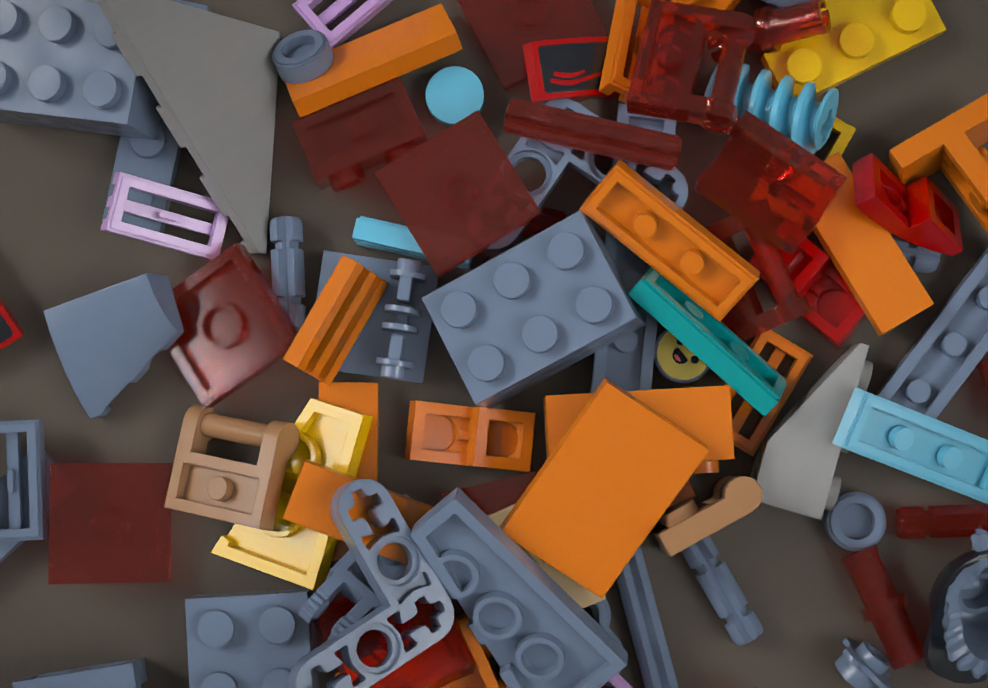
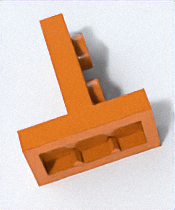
[888,93,988,234]

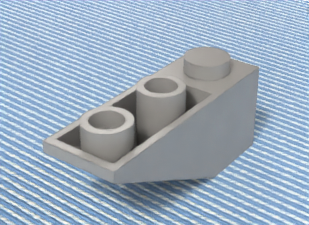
[750,343,873,520]

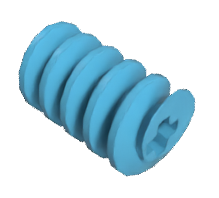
[702,59,839,159]

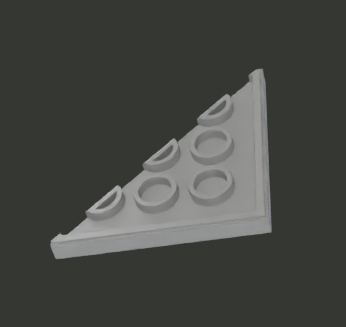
[89,0,281,255]

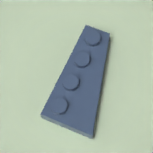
[410,487,628,688]

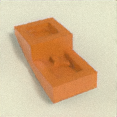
[404,400,536,472]

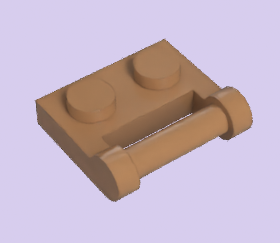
[164,405,299,531]
[650,476,763,557]

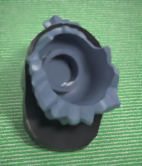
[922,529,988,684]

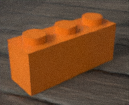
[543,385,735,474]

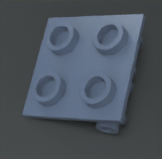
[316,250,440,384]

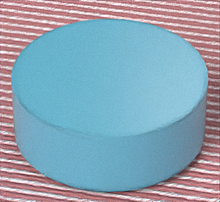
[425,66,484,128]

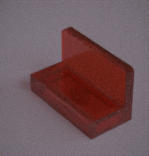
[694,110,848,254]

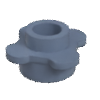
[835,637,892,688]

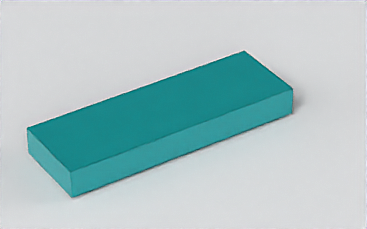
[628,267,787,417]

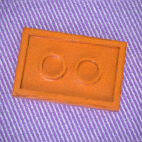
[500,378,709,598]

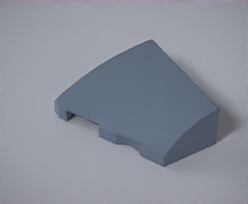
[43,273,184,419]

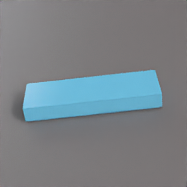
[832,387,988,504]

